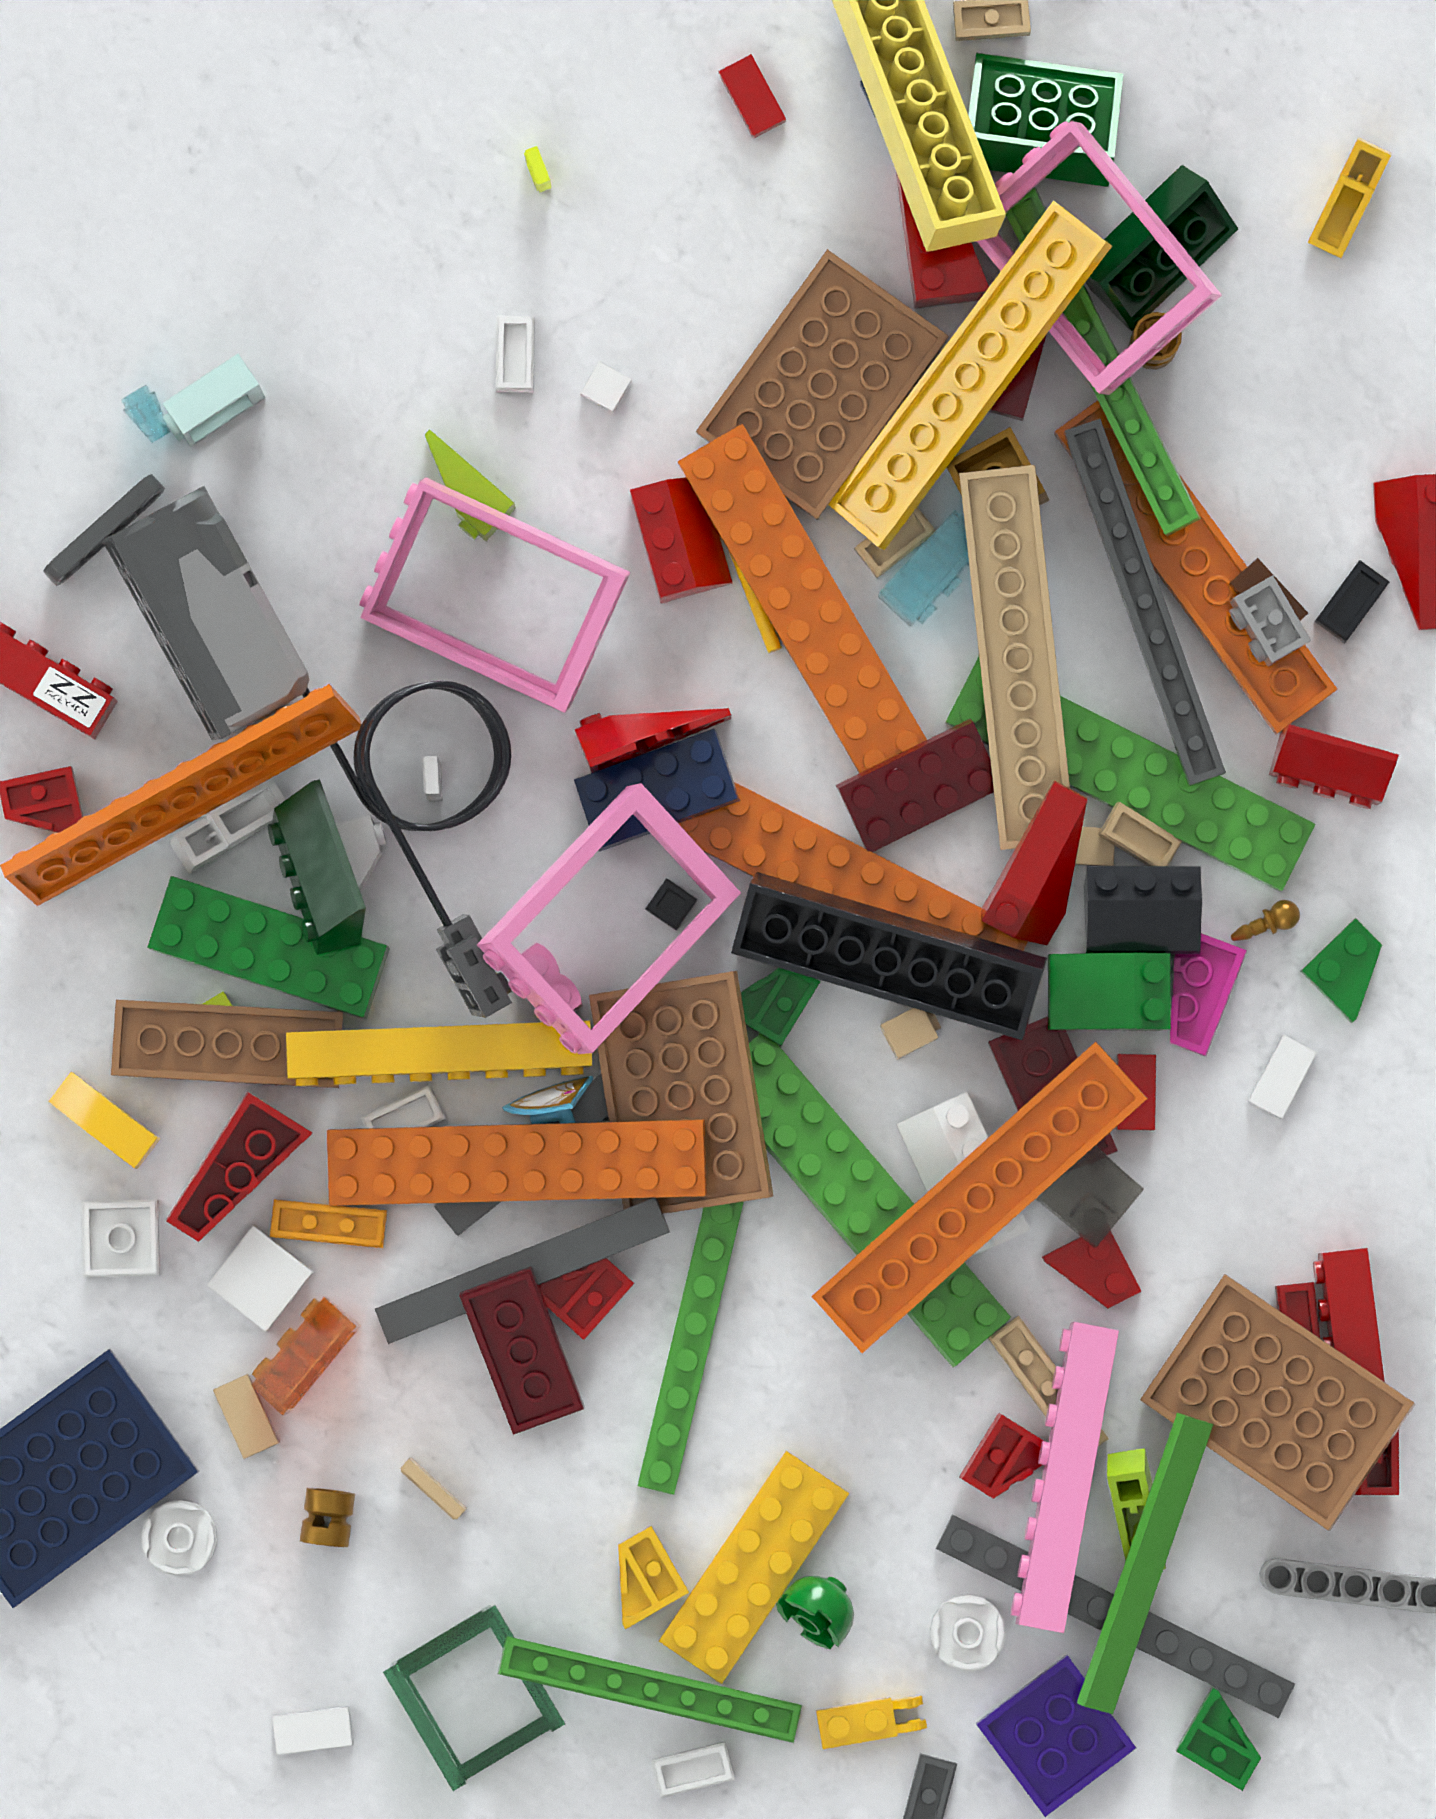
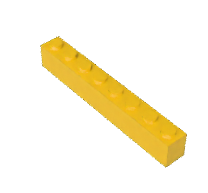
[286,1020,592,1087]

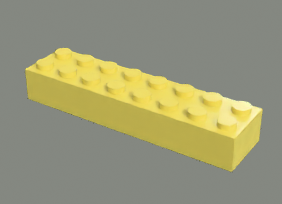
[832,0,1006,252]

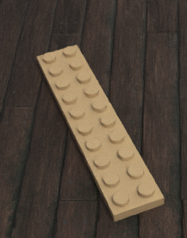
[959,465,1070,850]

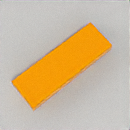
[270,1199,387,1248]

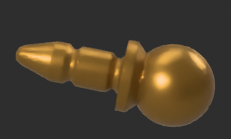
[1231,900,1300,941]

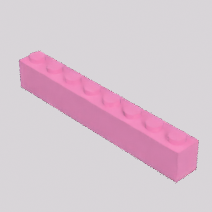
[1011,1322,1119,1633]

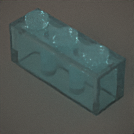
[878,510,969,627]

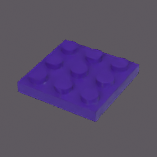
[976,1654,1136,1817]

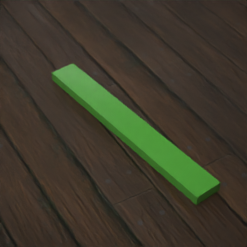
[1077,1413,1213,1714]
[497,1636,802,1743]

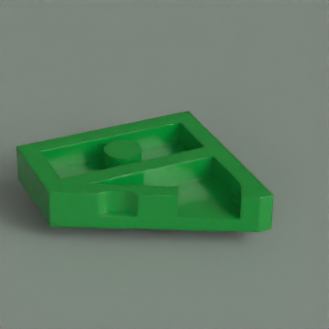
[1301,918,1382,1023]
[741,968,821,1046]
[1175,1687,1261,1791]

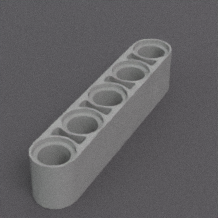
[1259,1558,1436,1613]

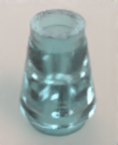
[121,385,171,443]

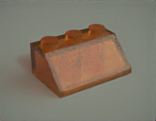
[251,1297,362,1415]

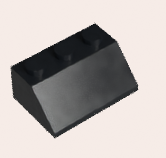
[1084,866,1202,954]

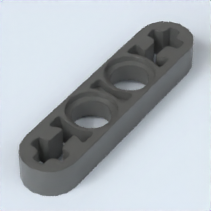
[43,474,165,586]

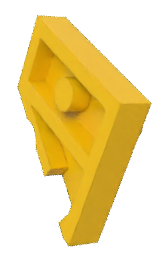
[618,1526,689,1629]

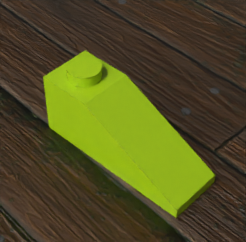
[425,429,516,541]
[1107,1448,1166,1570]

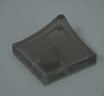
[1036,1145,1144,1248]

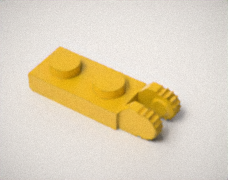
[816,1695,927,1749]

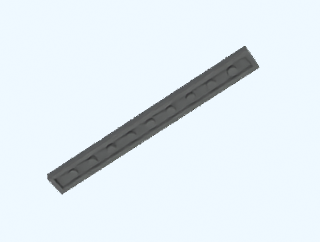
[1064,419,1226,786]
[936,1514,1295,1718]

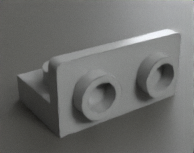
[1229,575,1311,667]

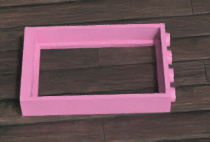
[976,121,1222,395]
[359,477,631,713]
[477,783,741,1054]

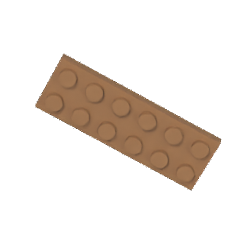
[111,999,344,1088]

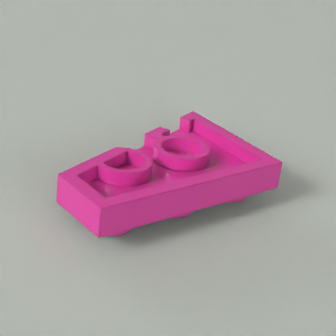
[1170,933,1247,1057]

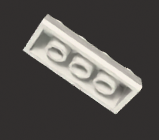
[896,1092,1030,1257]

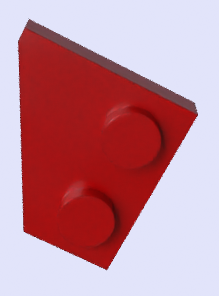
[0,766,83,833]
[1042,1224,1142,1309]
[538,1258,635,1340]
[959,1413,1044,1499]

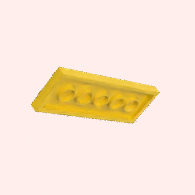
[659,1451,849,1684]

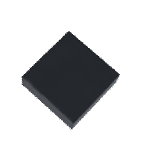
[645,878,698,931]

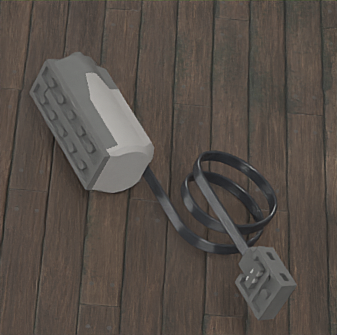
[102,486,512,1018]

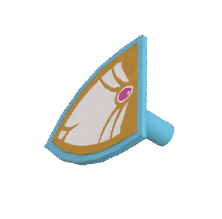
[502,1076,594,1124]

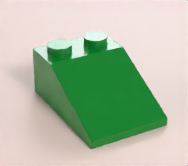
[1048,953,1171,1031]

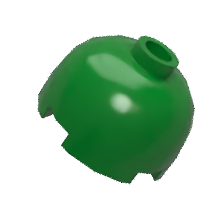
[776,1576,854,1649]

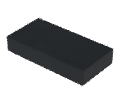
[1314,560,1390,643]

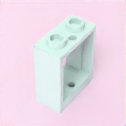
[162,354,266,447]

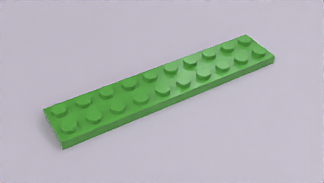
[945,657,1316,892]
[749,1034,1011,1368]

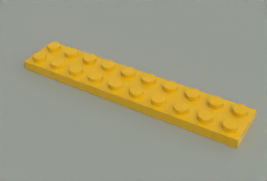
[828,200,1112,550]

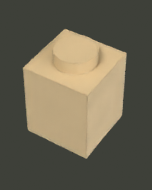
[880,1008,941,1060]

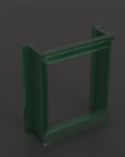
[383,1605,566,1791]

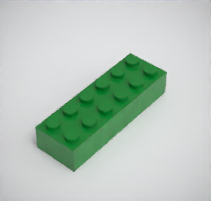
[147,876,390,1020]

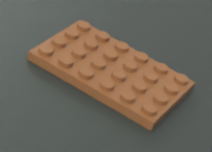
[696,249,949,520]
[589,971,774,1214]
[1140,1274,1416,1531]

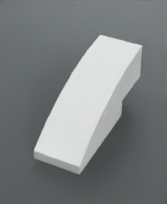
[169,778,286,874]

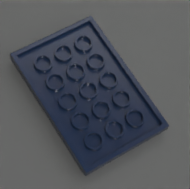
[0,1349,200,1608]

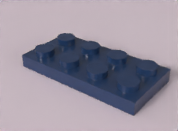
[574,729,740,852]

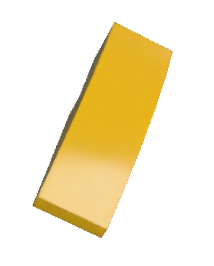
[1308,137,1392,258]
[48,1071,160,1169]

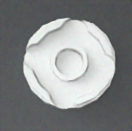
[141,1499,218,1576]
[930,1594,1006,1672]

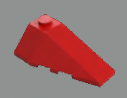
[1373,474,1436,630]
[574,708,732,773]
[981,781,1087,946]

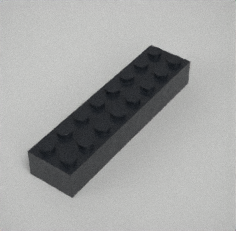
[731,872,1047,1040]

